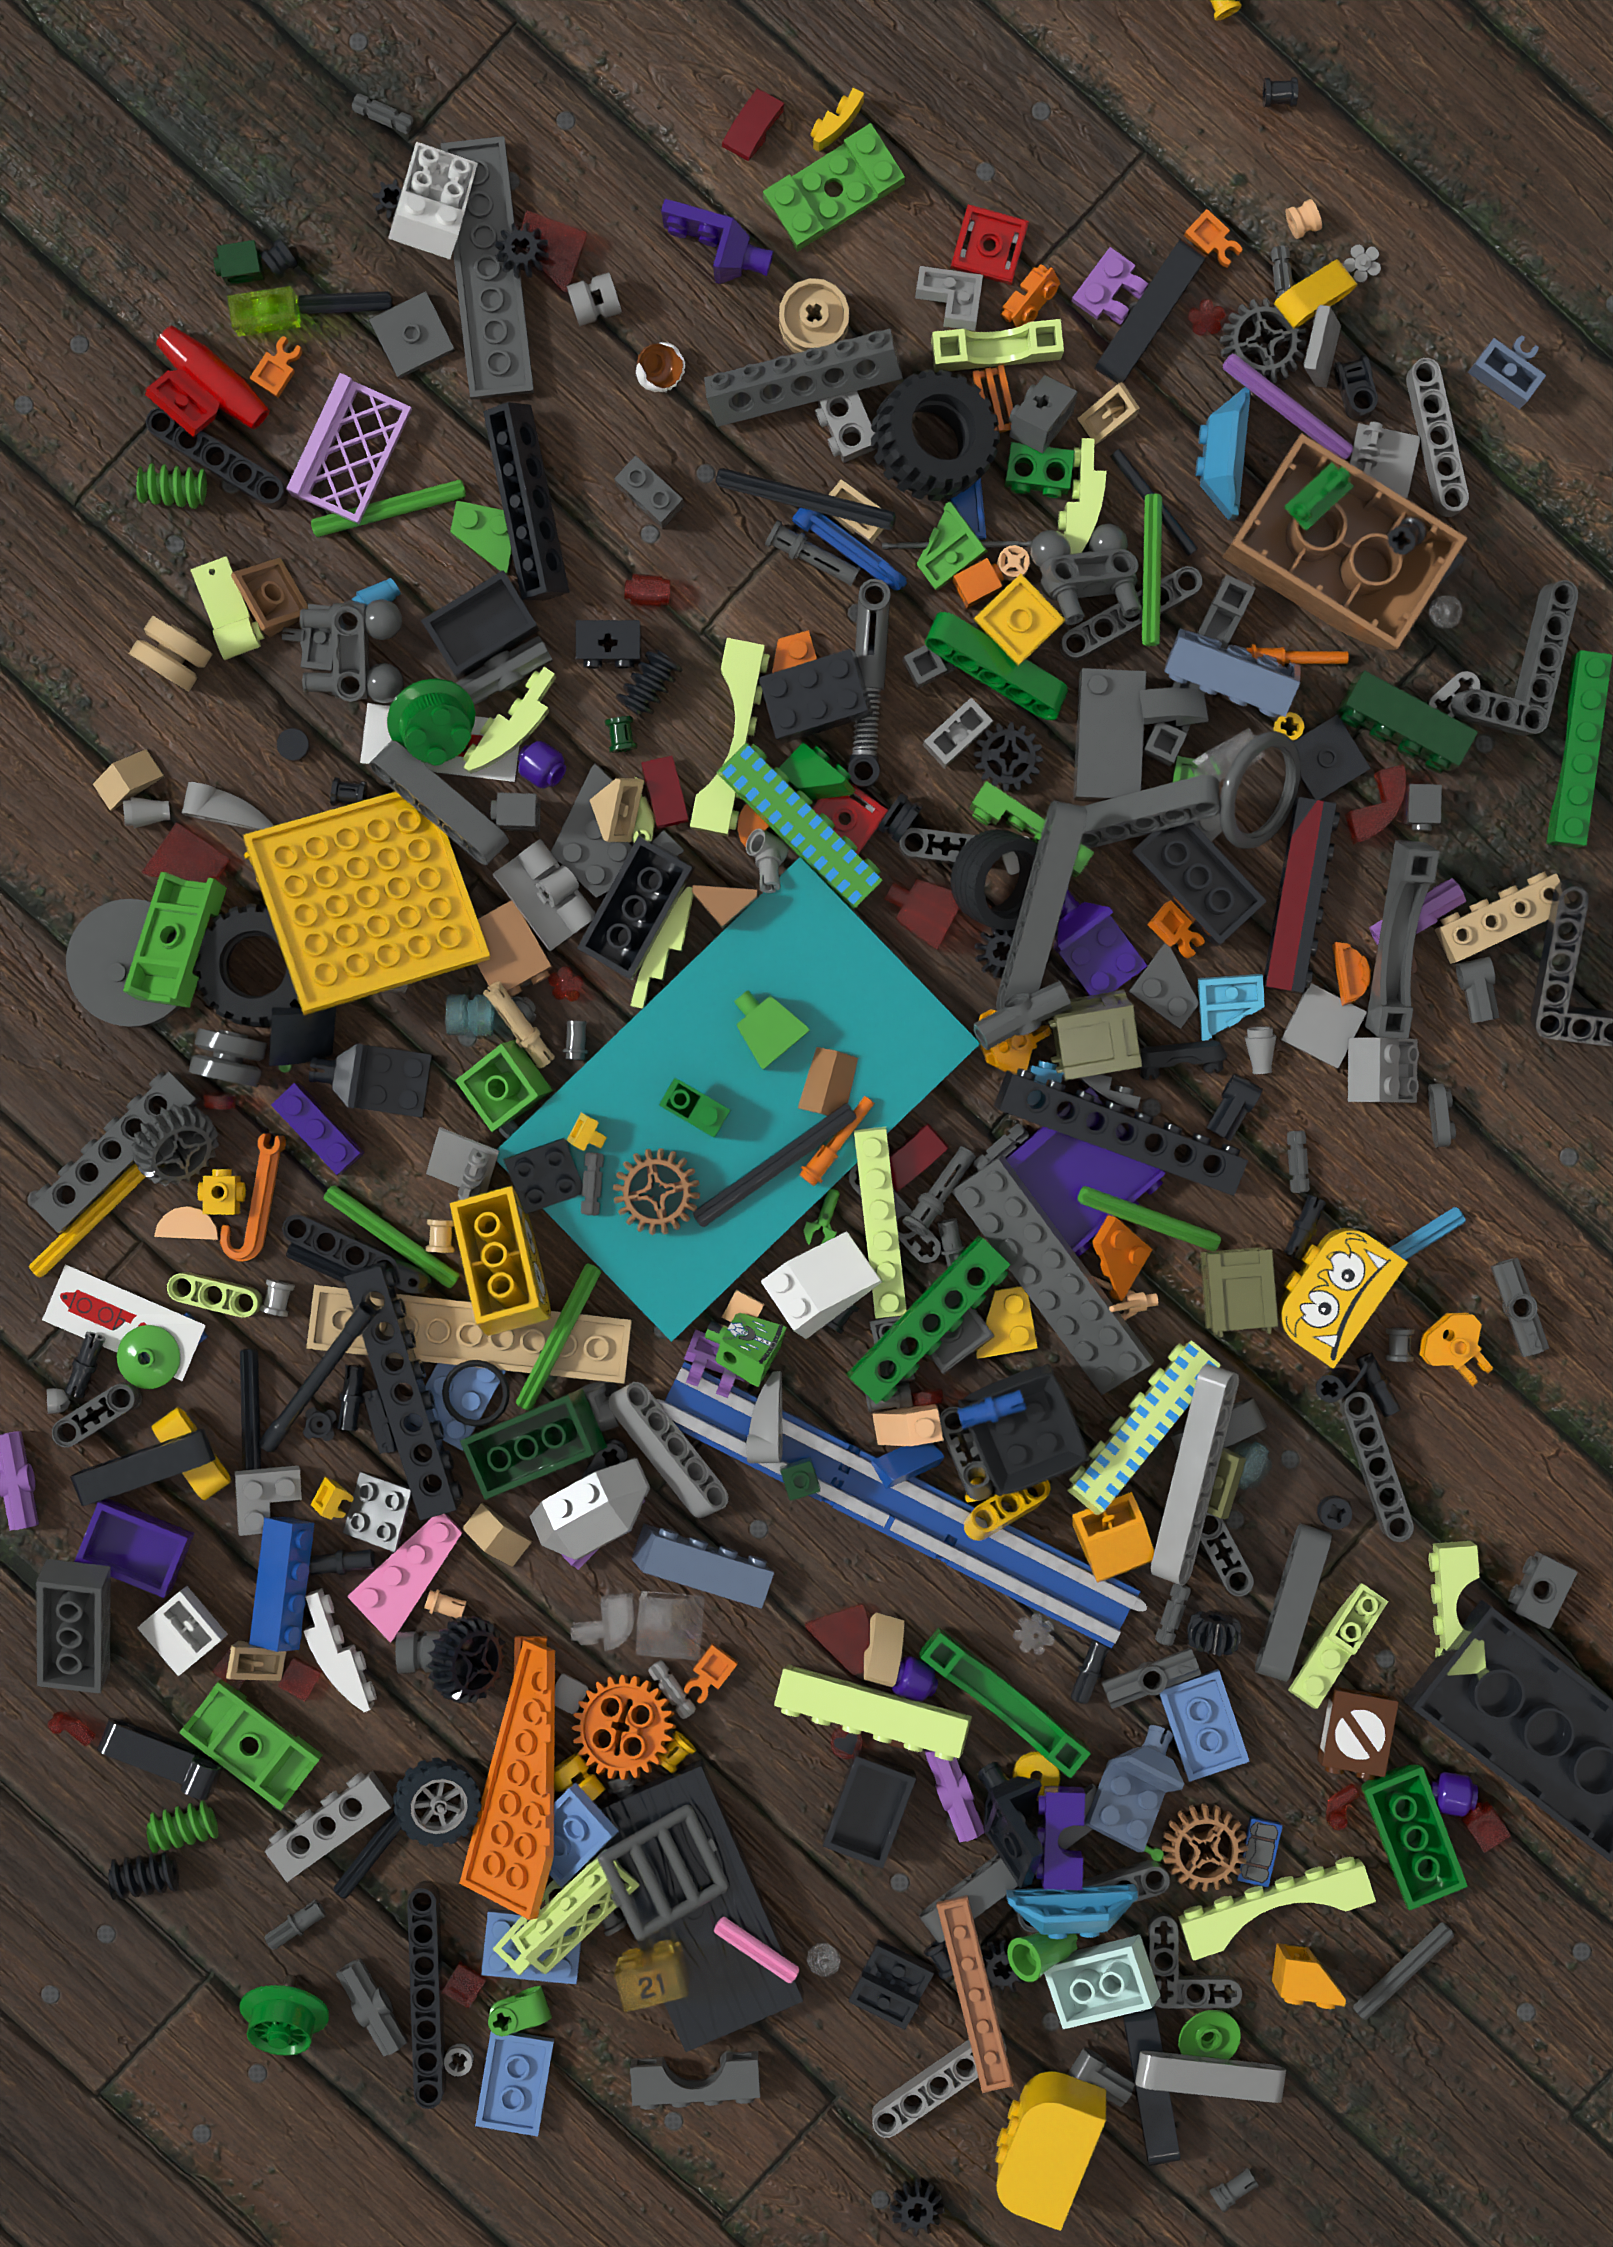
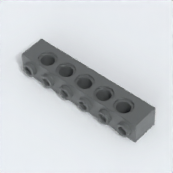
[704,329,903,427]
[31,1071,201,1233]

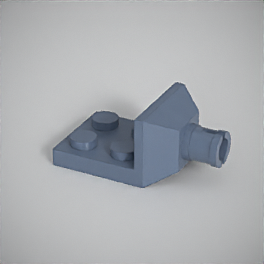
[1084,1725,1184,1852]

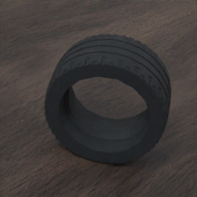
[950,829,1038,930]

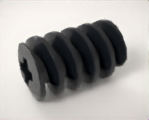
[616,649,683,720]
[108,1851,179,1900]

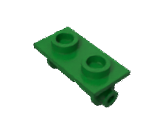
[1284,463,1354,531]

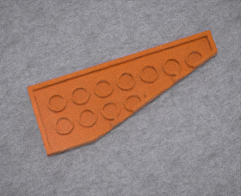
[459,1640,555,1920]

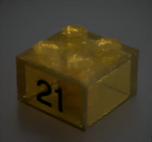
[614,1940,690,2012]

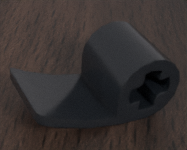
[1316,1354,1375,1403]

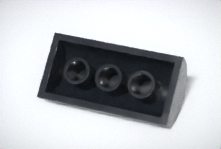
[577,836,695,980]

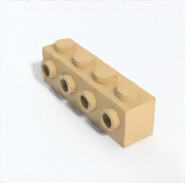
[1434,871,1570,964]

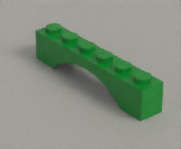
[1546,650,1612,849]
[919,1627,1091,1778]

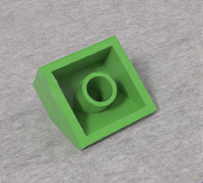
[455,1040,553,1132]

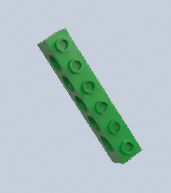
[846,1236,1010,1404]

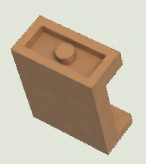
[476,900,553,998]

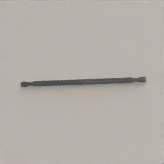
[882,541,1032,549]

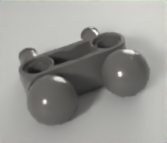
[1030,524,1142,625]
[300,599,404,703]

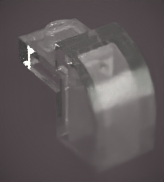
[571,1593,636,1651]

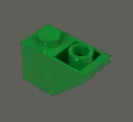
[779,742,856,800]
[659,1078,731,1138]

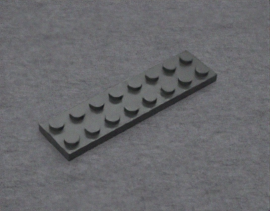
[441,136,534,400]
[952,1155,1154,1395]

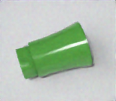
[1007,1932,1078,1982]

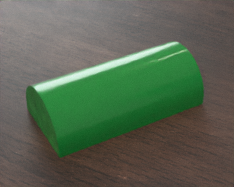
[1361,1765,1468,1911]

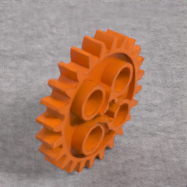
[572,1675,676,1780]

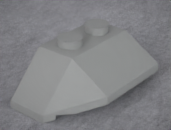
[530,1459,650,1560]

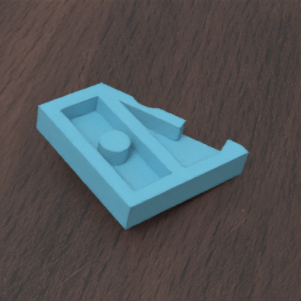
[1198,974,1265,1041]

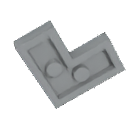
[915,266,983,331]
[235,1465,302,1536]

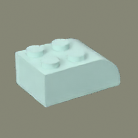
[1044,1935,1160,2029]

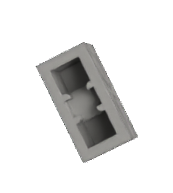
[923,697,993,768]

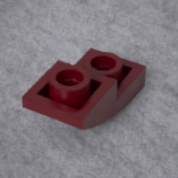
[722,88,784,161]
[641,756,688,829]
[889,1123,949,1192]

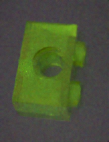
[227,286,302,337]

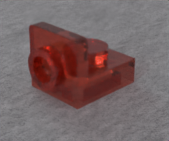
[1461,1801,1511,1853]

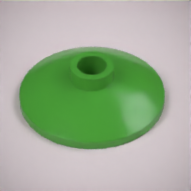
[117,1325,180,1389]
[1178,2010,1241,2059]

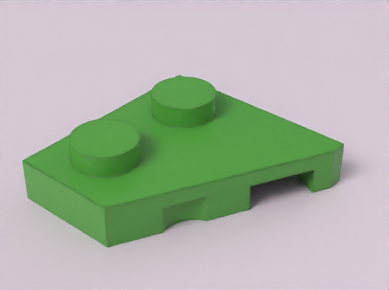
[450,501,512,575]
[917,501,988,591]

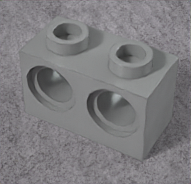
[815,391,875,463]

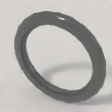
[1219,731,1301,849]

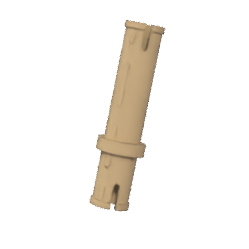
[483,981,555,1068]

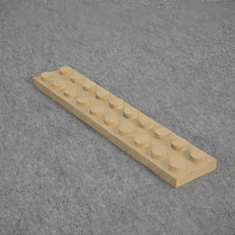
[306,1285,632,1384]

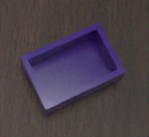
[74,1498,195,1598]

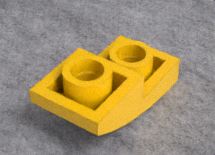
[810,88,864,152]

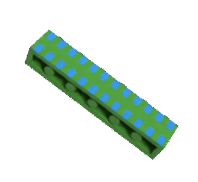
[716,743,882,909]

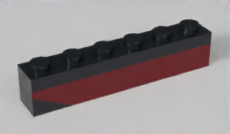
[1263,797,1340,994]

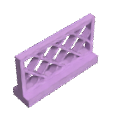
[286,373,412,524]

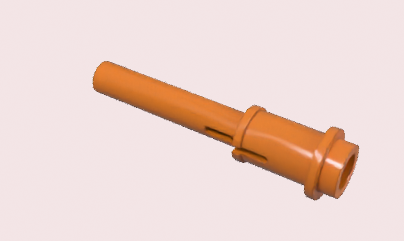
[1246,644,1349,666]
[799,1096,875,1186]

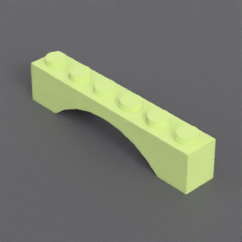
[690,638,770,836]
[1178,1857,1376,1961]

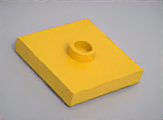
[974,574,1065,666]

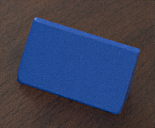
[871,1443,945,1489]

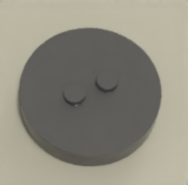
[66,899,197,1027]

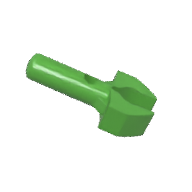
[804,1189,840,1245]

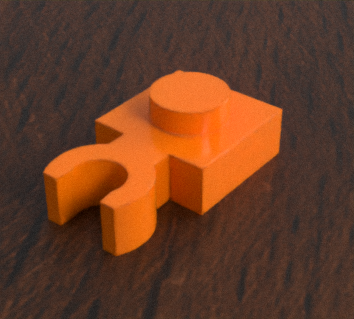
[1184,209,1243,268]
[249,336,303,398]
[1147,900,1205,958]
[684,1643,738,1703]

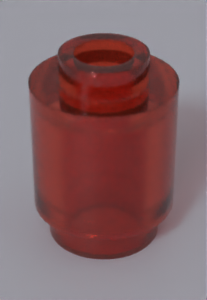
[624,573,670,608]

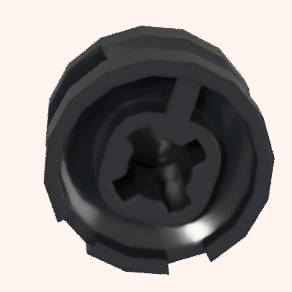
[877,792,923,843]

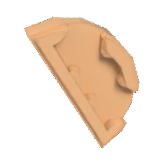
[154,1206,220,1240]

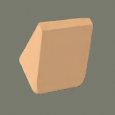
[722,1289,764,1322]

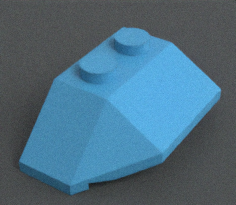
[1195,387,1251,521]
[1006,1884,1138,1939]

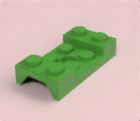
[763,123,905,252]
[969,781,1094,878]
[123,872,227,1008]
[179,1678,323,1811]

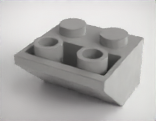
[1348,1038,1419,1103]

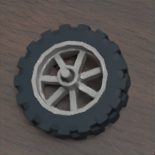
[393,1757,481,1847]

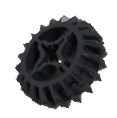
[426,1616,507,1704]

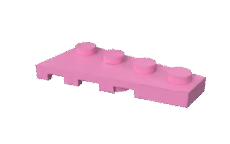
[347,1513,463,1643]

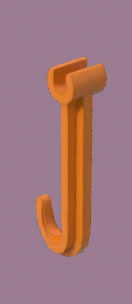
[220,1133,286,1261]

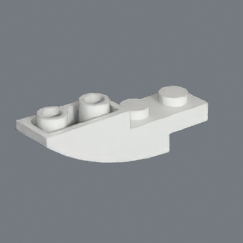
[303,1588,376,1712]

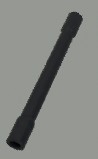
[259,1302,376,1453]

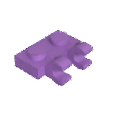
[1072,247,1148,325]
[684,1330,744,1398]

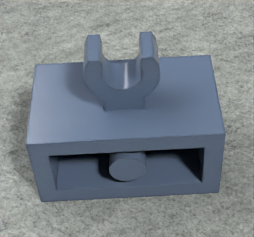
[1468,335,1546,409]

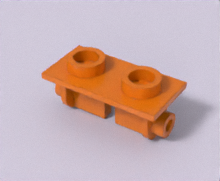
[1000,264,1061,327]

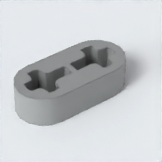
[1426,671,1481,717]

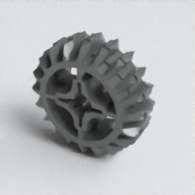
[1220,298,1307,385]
[131,1103,219,1187]

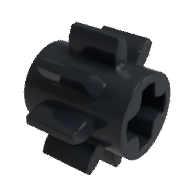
[372,179,402,222]

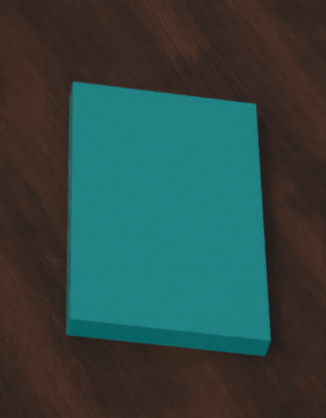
[497,857,980,1342]

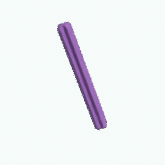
[1223,354,1353,460]

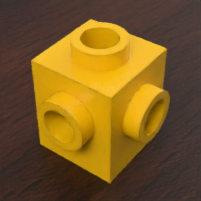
[198,1169,246,1215]

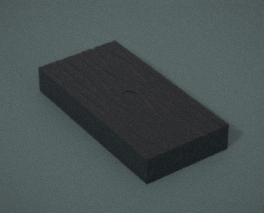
[1403,1599,1613,1862]
[596,1759,803,2052]

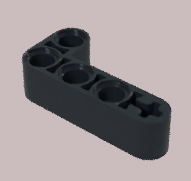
[97,1718,223,1800]

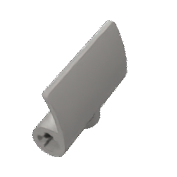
[493,839,596,951]

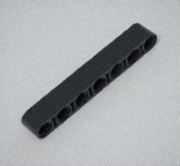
[407,1881,446,2109]

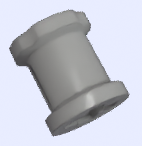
[259,1279,295,1317]

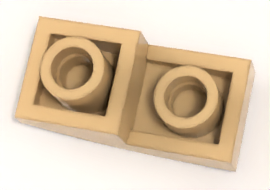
[864,1613,904,1687]

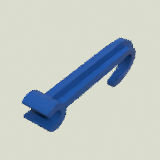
[792,507,907,591]

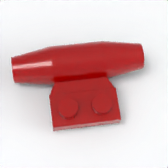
[145,325,270,437]

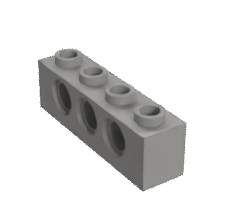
[265,1770,394,1882]

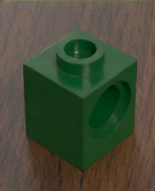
[213,240,265,286]
[780,1457,821,1501]

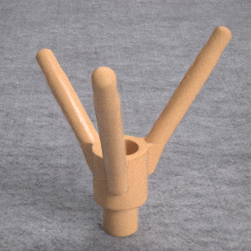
[1092,1276,1158,1320]

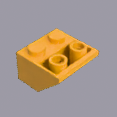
[1072,1492,1154,1583]
[1272,1943,1346,2009]

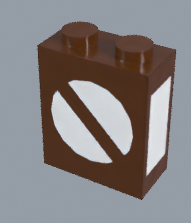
[1317,1685,1399,1780]

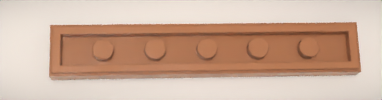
[937,1895,1014,2093]

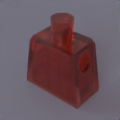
[884,879,959,951]

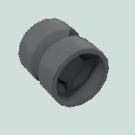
[396,1630,440,1674]

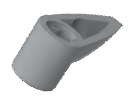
[182,782,273,831]
[746,1371,783,1463]

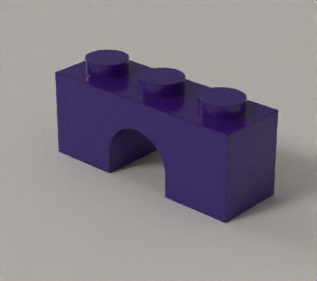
[271,1083,365,1175]
[1036,1786,1085,1890]

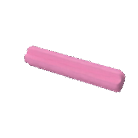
[714,1917,799,1983]

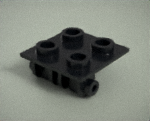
[503,1138,583,1214]

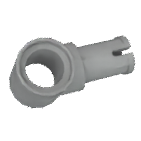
[746,829,789,893]

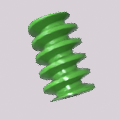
[136,463,207,509]
[146,1800,218,1854]

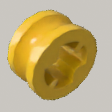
[1273,712,1304,741]

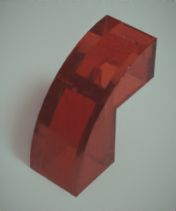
[1345,764,1406,845]

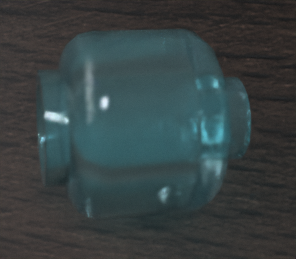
[1233,1441,1272,1490]

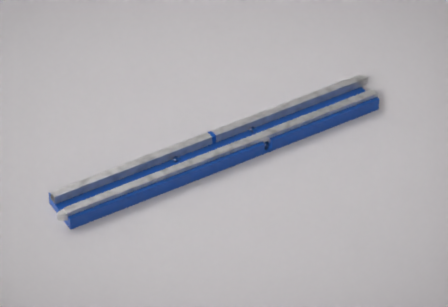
[656,1360,1147,1648]

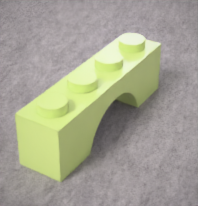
[931,319,1064,373]
[1429,1541,1486,1676]

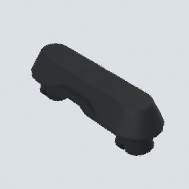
[1138,1040,1227,1080]

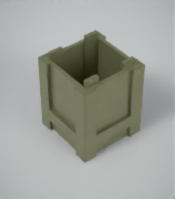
[1048,990,1142,1080]
[1200,1247,1278,1337]

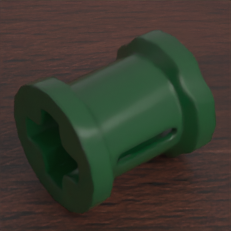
[605,716,637,753]

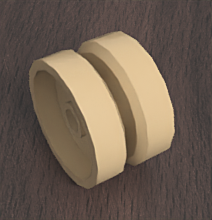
[779,278,849,353]
[128,616,213,692]

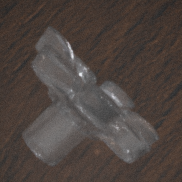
[1013,1613,1055,1655]

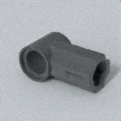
[1456,957,1500,1023]
[1067,2047,1135,2107]

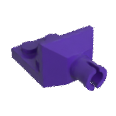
[661,199,774,284]
[1054,889,1147,996]

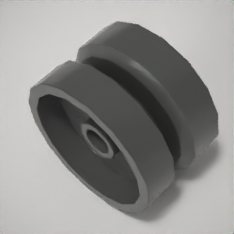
[188,1028,268,1087]

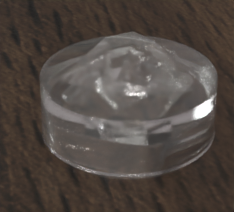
[1429,596,1462,628]
[807,1943,841,1977]

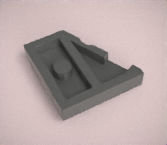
[1128,942,1199,1029]

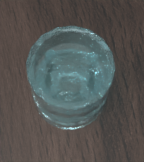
[446,994,495,1036]

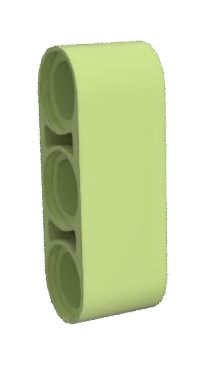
[167,1272,263,1317]

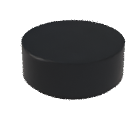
[277,728,310,761]

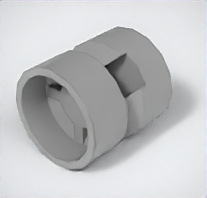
[567,272,622,327]

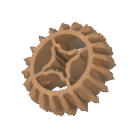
[613,1148,700,1235]
[1161,1803,1248,1892]

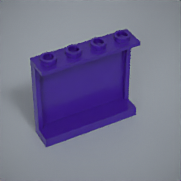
[1006,1087,1166,1257]

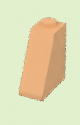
[872,1402,943,1446]

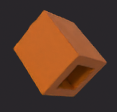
[952,558,1004,609]

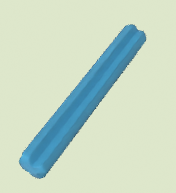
[1388,1207,1466,1260]

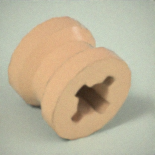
[1286,199,1322,239]
[997,545,1030,581]

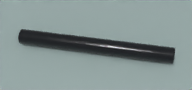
[1110,448,1198,557]

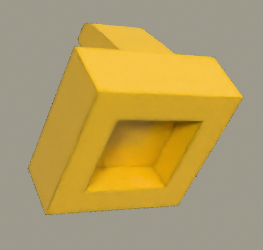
[567,1112,607,1151]
[311,1477,354,1520]

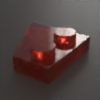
[520,211,588,293]
[142,822,231,883]
[805,1603,870,1675]

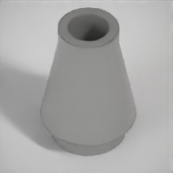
[123,797,170,829]
[1244,1026,1276,1074]

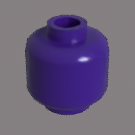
[517,741,566,789]
[891,1656,938,1702]
[1430,1772,1478,1817]

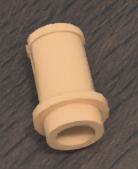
[424,1589,467,1619]

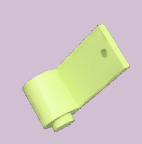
[191,556,264,660]

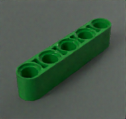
[925,612,1068,720]

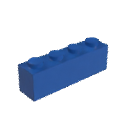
[249,1517,314,1652]

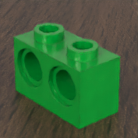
[1004,442,1075,498]

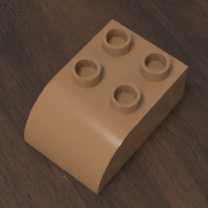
[1222,433,1467,650]

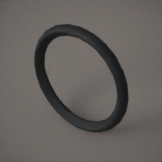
[442,1360,510,1427]

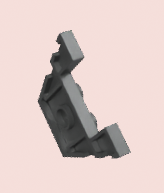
[551,764,684,898]

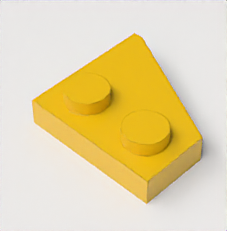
[976,1286,1037,1359]

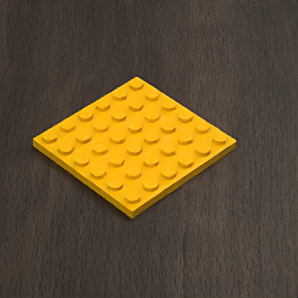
[243,792,490,1015]

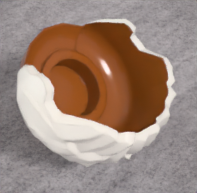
[636,342,685,392]

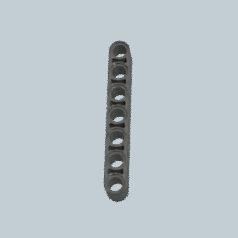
[996,801,1087,1011]
[919,1784,1097,1943]

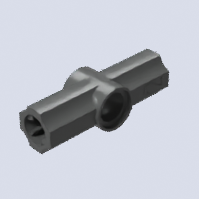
[456,636,553,705]
[1490,1257,1549,1357]
[1102,1647,1201,1709]
[336,1958,408,2057]

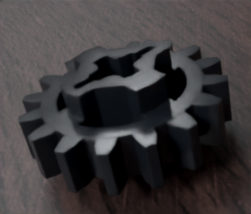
[973,722,1043,793]

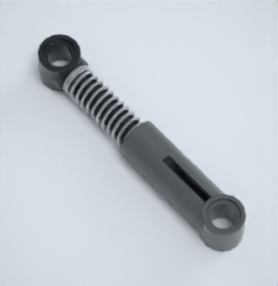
[847,578,891,790]

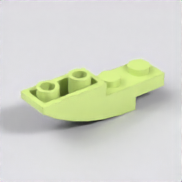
[1058,438,1106,554]
[463,667,556,774]
[1288,1583,1388,1709]

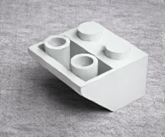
[137,1586,228,1676]

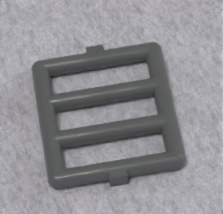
[598,1804,730,1941]

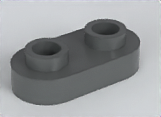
[1428,1083,1456,1148]

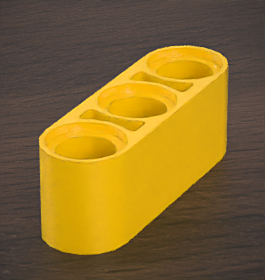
[1274,259,1358,329]
[151,1407,232,1501]
[964,1480,1050,1541]

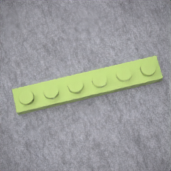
[854,1127,907,1319]

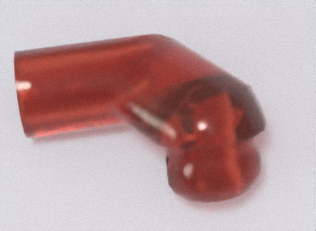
[47,1711,95,1746]
[1325,1783,1360,1831]

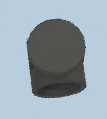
[576,1382,619,1432]

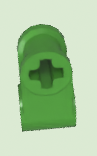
[488,1986,552,2037]

